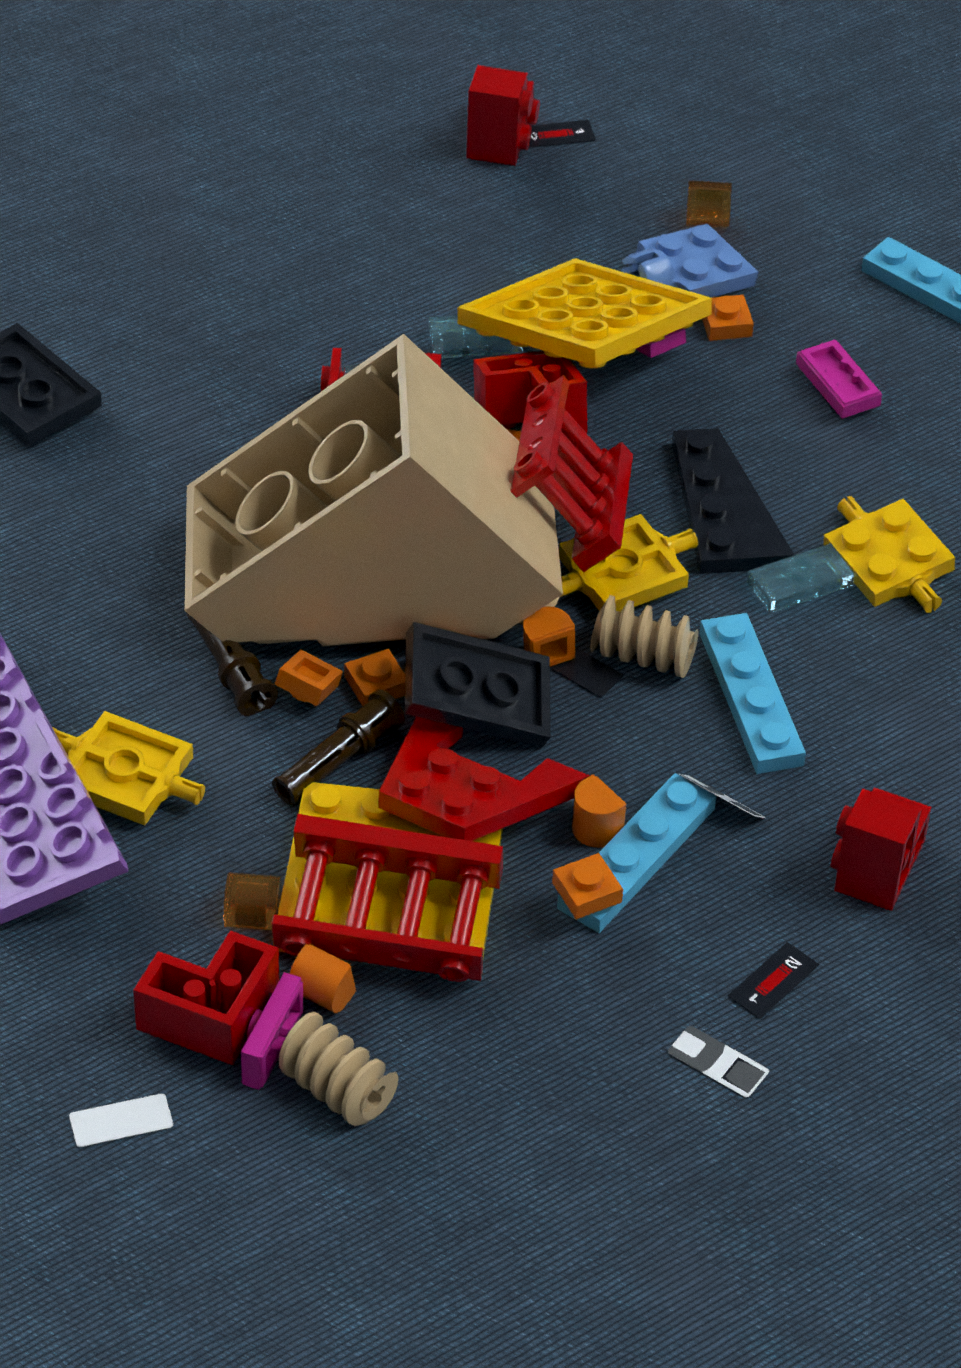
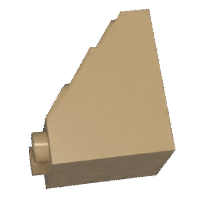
[185,334,563,647]

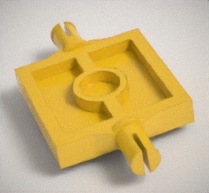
[824,496,955,613]
[559,514,698,612]
[52,711,205,826]

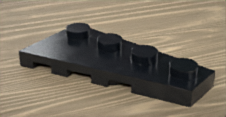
[672,428,795,574]

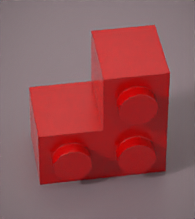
[466,65,540,166]
[473,351,588,433]
[830,787,932,911]
[133,930,279,1065]

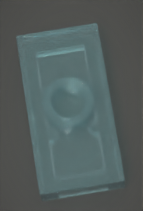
[428,315,523,358]
[747,543,855,613]

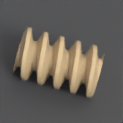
[590,595,698,678]
[279,1011,398,1126]

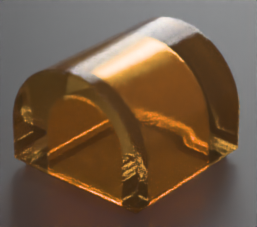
[686,180,732,228]
[224,872,282,930]

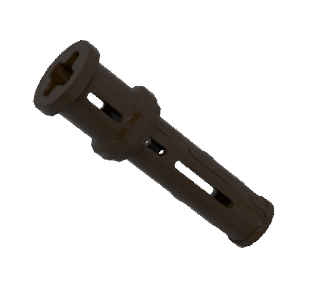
[186,612,278,717]
[272,689,405,805]

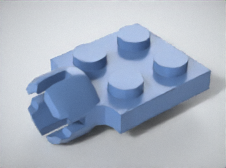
[621,224,758,298]

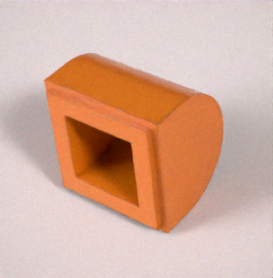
[523,606,575,667]
[572,774,627,848]
[289,944,356,1013]

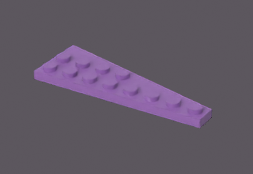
[0,633,128,925]

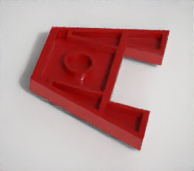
[378,716,590,841]

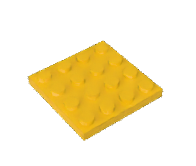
[457,258,712,368]
[273,782,503,958]

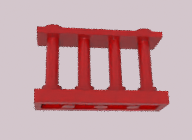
[510,375,633,572]
[272,814,503,982]

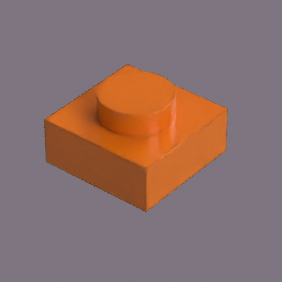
[702,295,754,341]
[344,649,405,706]
[275,650,343,706]
[552,853,623,919]

